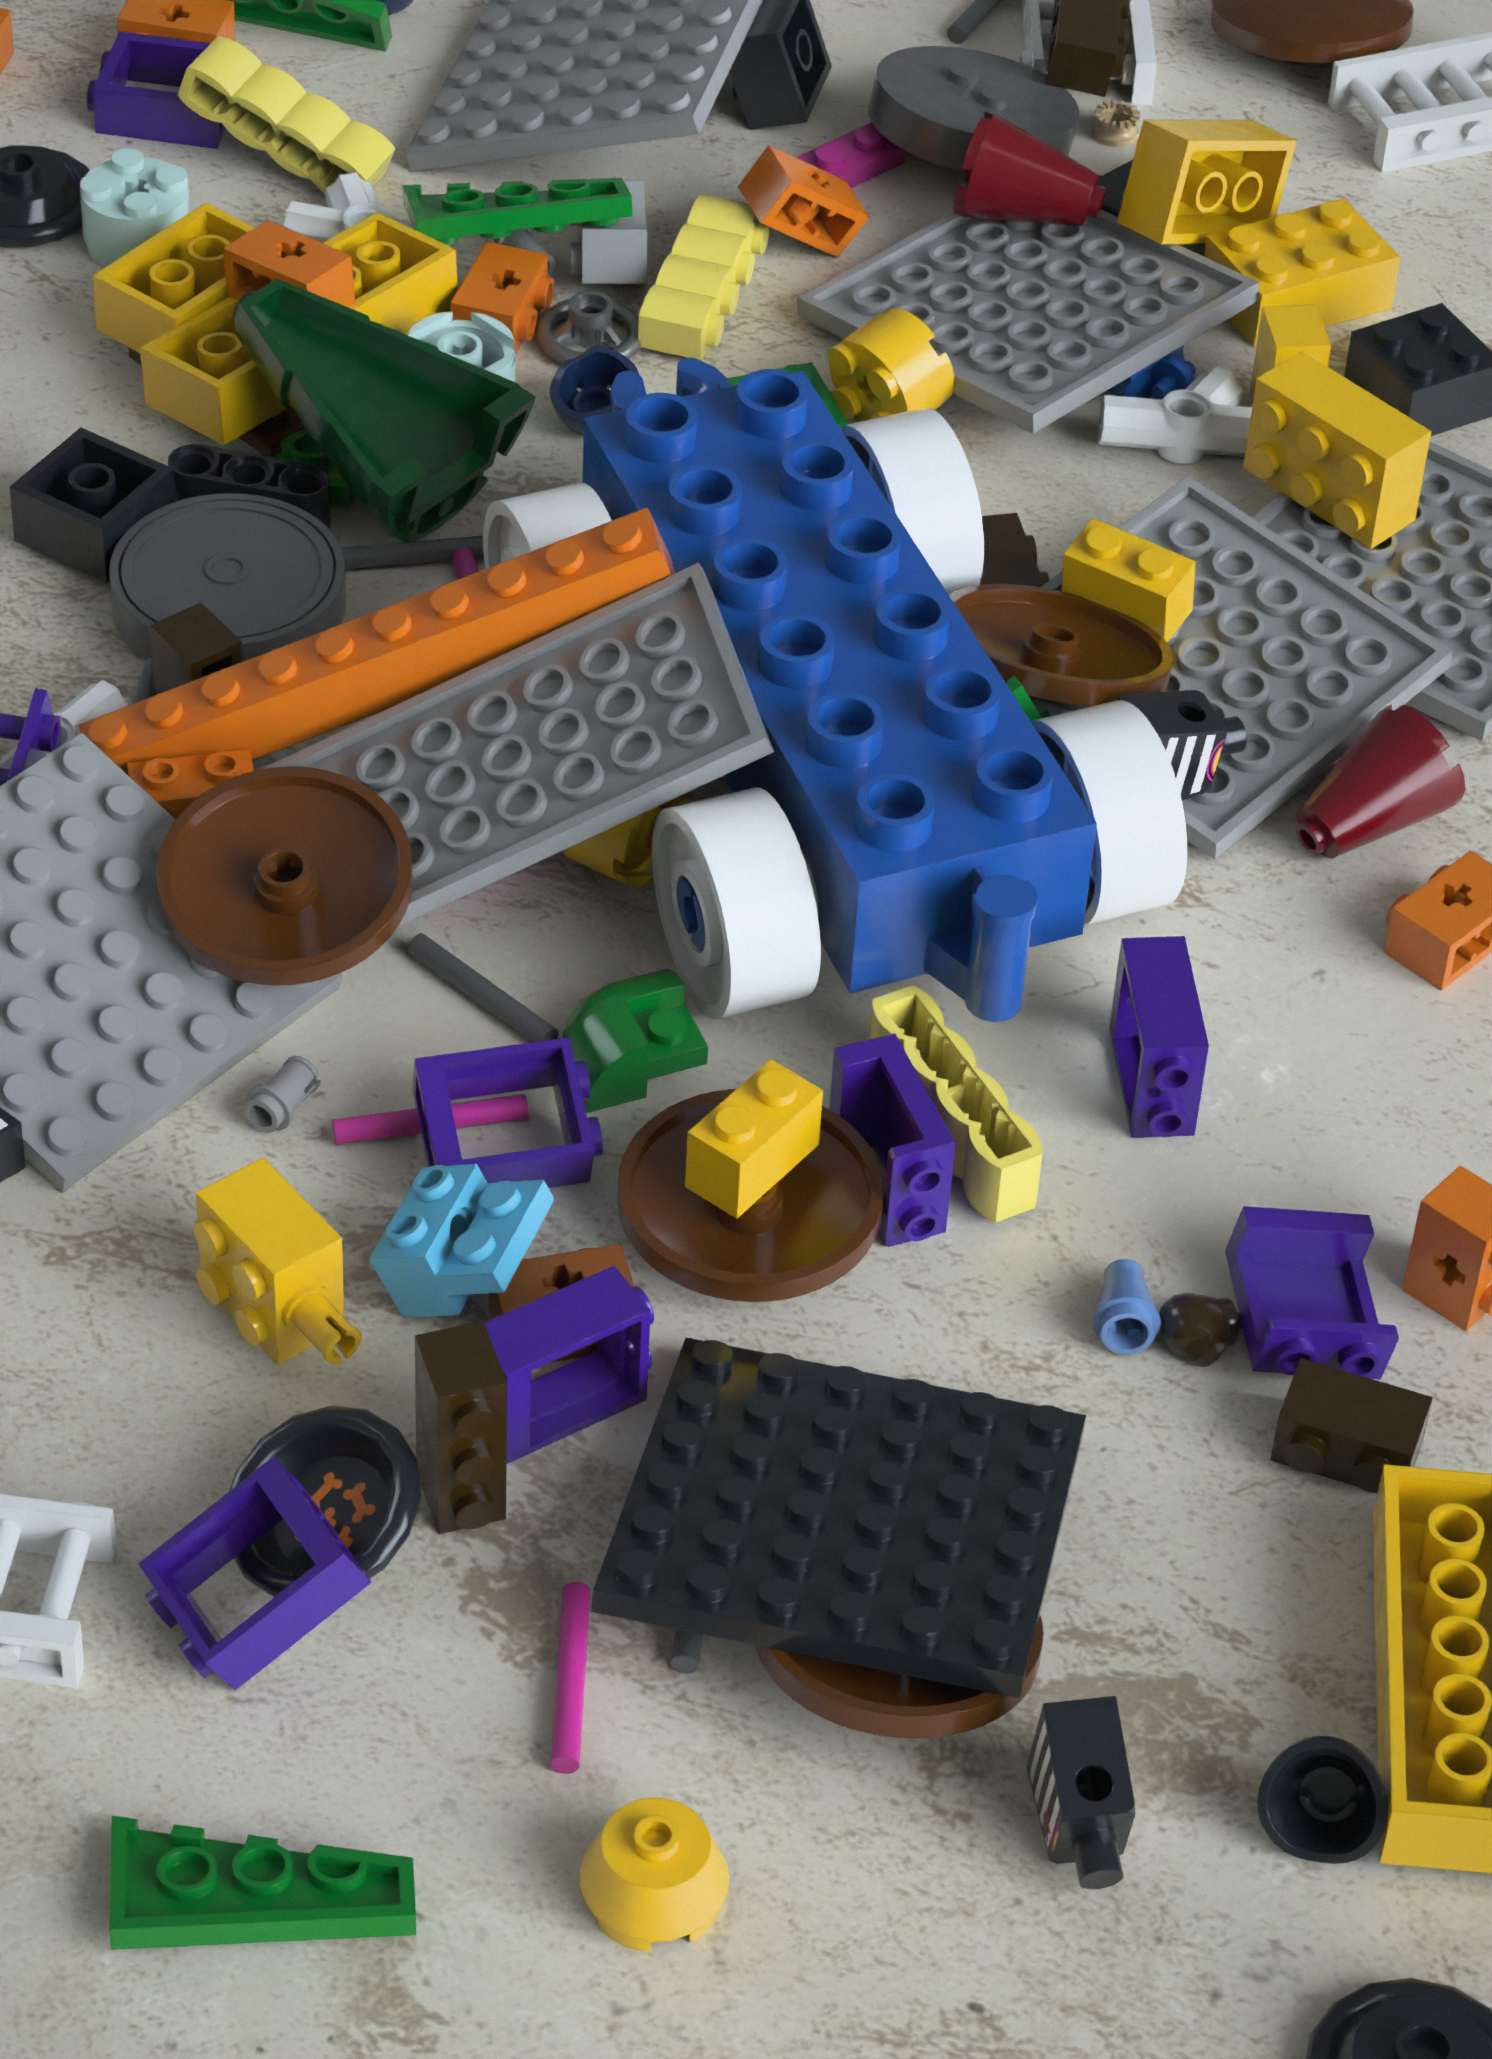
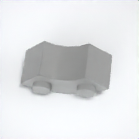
[569,180,647,284]

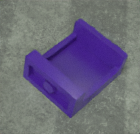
[829,1034,956,1247]
[1225,1206,1399,1379]

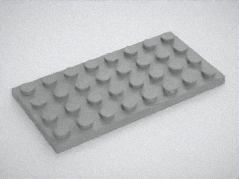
[259,562,774,928]

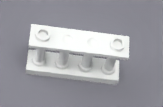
[1019,0,1157,106]
[1327,31,1492,172]
[0,1494,117,1688]

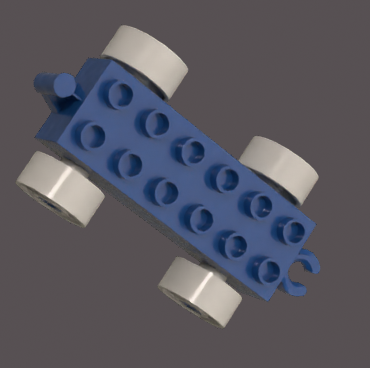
[483,358,1187,1022]

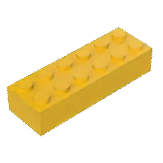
[140,212,458,445]
[1372,1464,1492,1873]

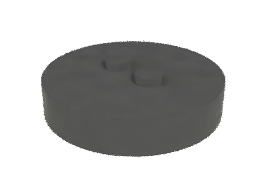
[868,46,1080,172]
[109,493,346,662]

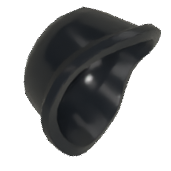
[1257,1736,1388,1864]

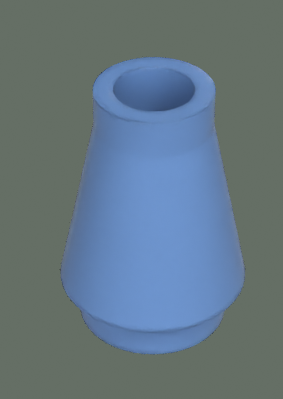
[1093,1259,1161,1355]

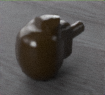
[1159,1293,1243,1367]

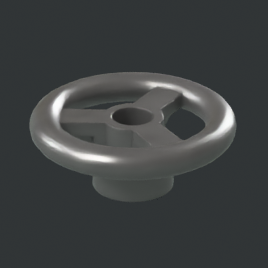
[536,291,641,364]

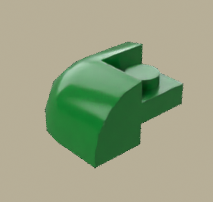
[562,968,708,1113]

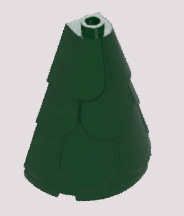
[233,279,536,542]

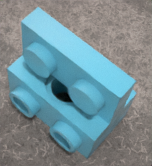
[369,1164,555,1318]

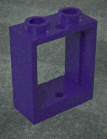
[87,31,226,149]
[1109,936,1209,1138]
[413,1038,603,1188]
[485,1265,654,1464]
[138,1456,372,1691]

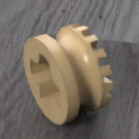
[1092,99,1141,147]

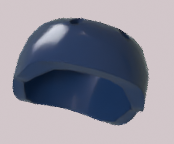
[550,346,639,434]

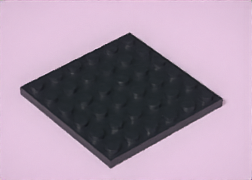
[591,1337,1086,1698]

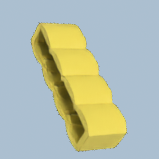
[177,37,395,194]
[638,194,770,360]
[869,985,1042,1223]

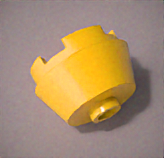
[579,1797,729,1951]

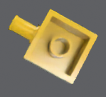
[193,1157,362,1365]

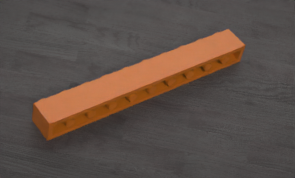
[79,507,675,775]

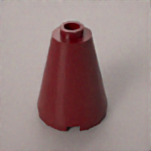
[953,111,1107,226]
[1295,705,1466,858]

